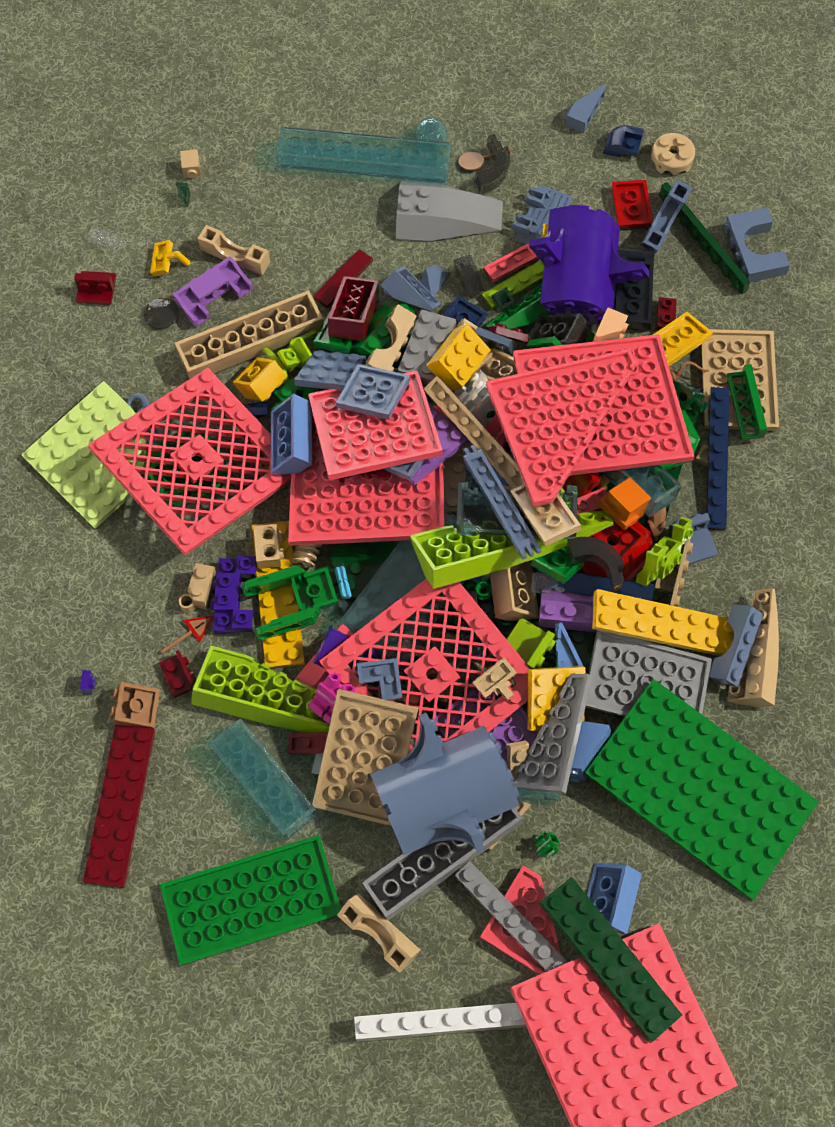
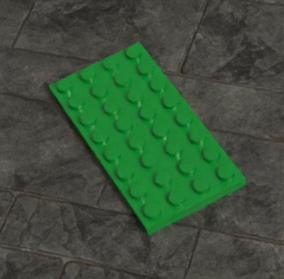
[160,835,341,966]

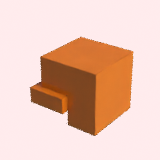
[597,477,651,530]

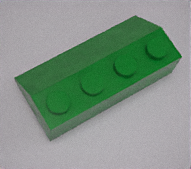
[349,300,416,361]

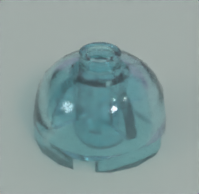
[414,117,448,152]

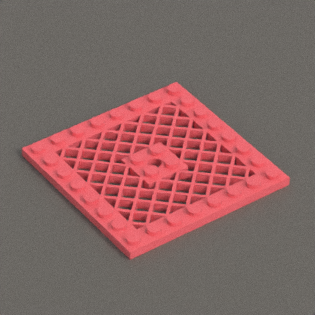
[88,368,291,556]
[319,579,530,754]

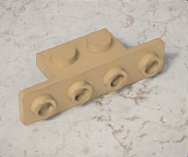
[655,538,693,607]

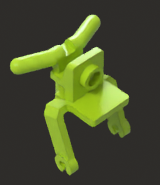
[263,329,318,385]

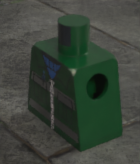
[672,378,707,413]

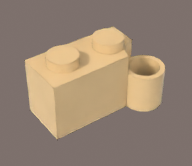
[179,563,217,613]

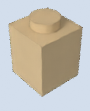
[180,149,201,178]

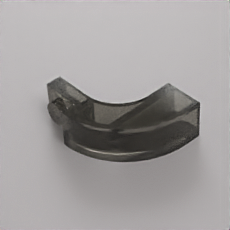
[475,134,510,195]
[566,537,625,593]

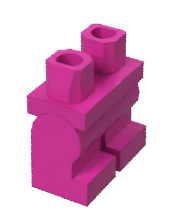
[308,672,356,724]

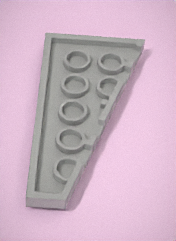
[513,674,592,794]

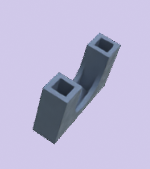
[723,208,790,282]

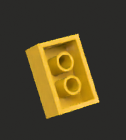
[426,323,490,391]

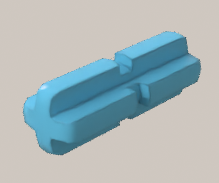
[335,566,351,599]

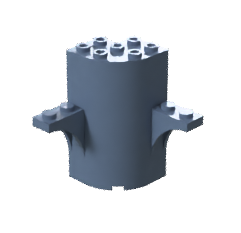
[370,713,520,855]

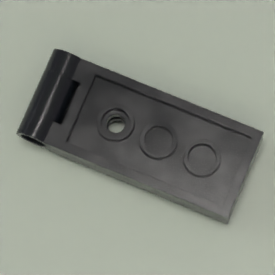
[615,248,654,331]

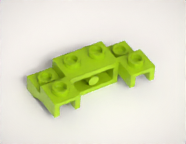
[636,516,693,586]

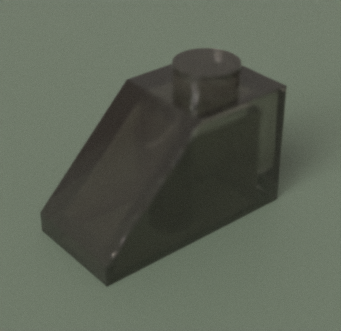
[453,254,484,298]

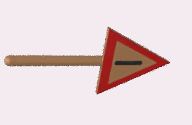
[161,615,214,654]

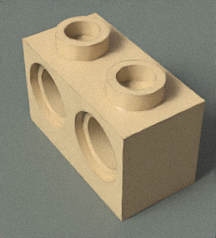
[253,524,284,569]

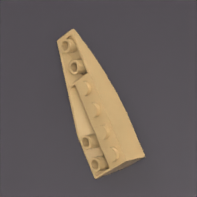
[727,588,779,707]

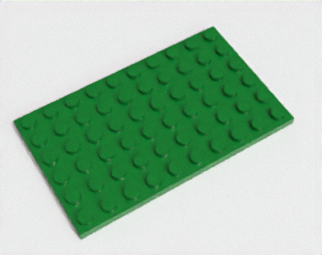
[584,678,819,901]

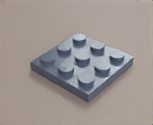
[294,350,366,391]
[336,364,410,420]

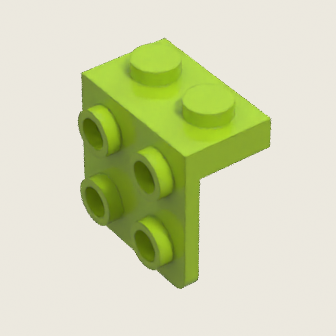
[507,618,556,669]

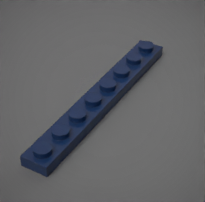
[706,387,729,530]

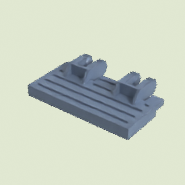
[511,185,573,245]

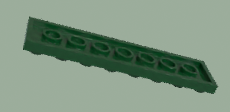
[539,877,683,1044]

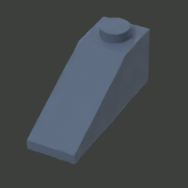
[564,85,606,133]

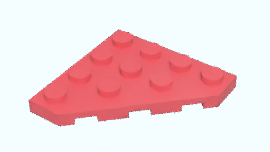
[480,866,561,975]

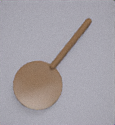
[459,147,513,171]

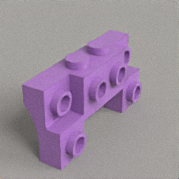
[173,256,253,327]

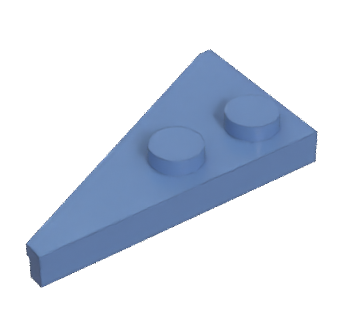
[555,622,587,674]

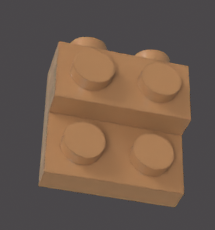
[109,682,160,728]

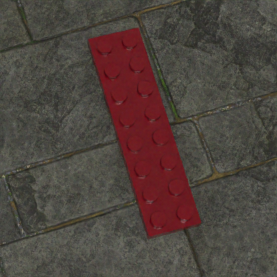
[83,724,156,888]

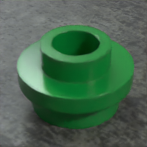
[474,582,492,601]

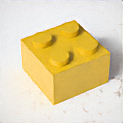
[233,357,287,402]

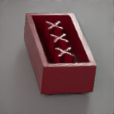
[328,276,379,341]

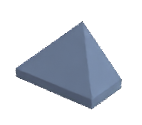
[420,265,450,296]

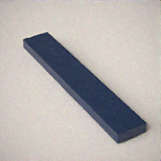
[535,569,655,601]

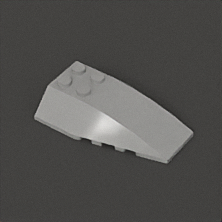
[396,181,503,242]

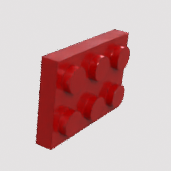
[611,180,653,229]

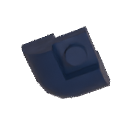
[603,125,644,157]

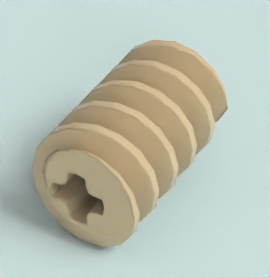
[290,544,322,568]

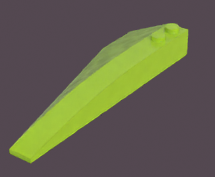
[410,511,614,589]
[191,646,330,733]

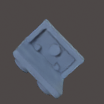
[668,513,718,564]

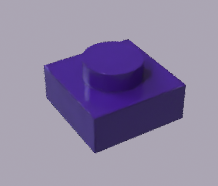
[80,670,96,695]

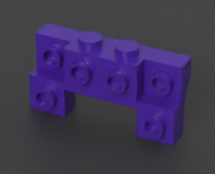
[211,556,257,634]

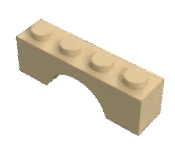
[198,225,270,276]
[365,304,417,371]
[337,893,421,973]

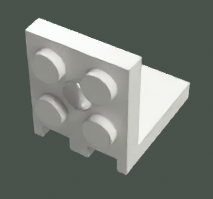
[454,369,495,427]

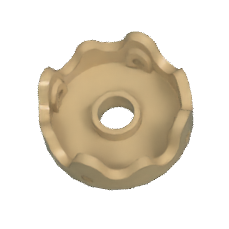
[651,133,695,175]

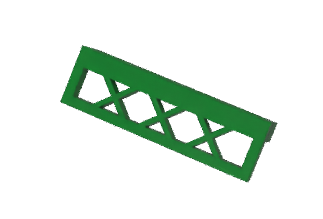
[727,364,767,440]

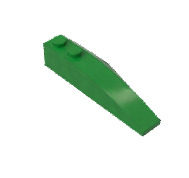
[485,284,551,329]

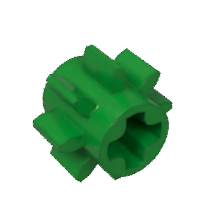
[534,831,560,858]

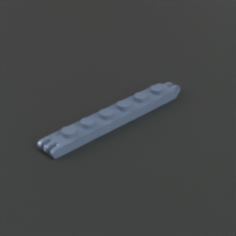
[463,445,541,560]

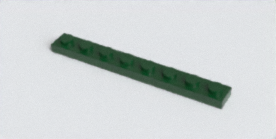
[659,182,750,295]

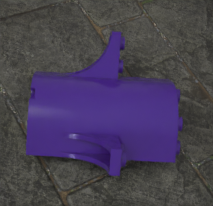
[529,205,649,327]

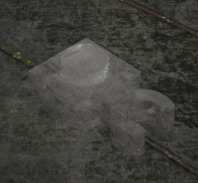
[530,572,565,594]

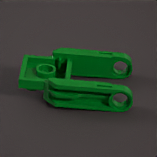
[242,565,339,640]

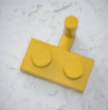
[150,240,190,277]

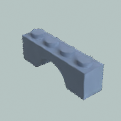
[640,179,693,254]
[709,604,763,687]

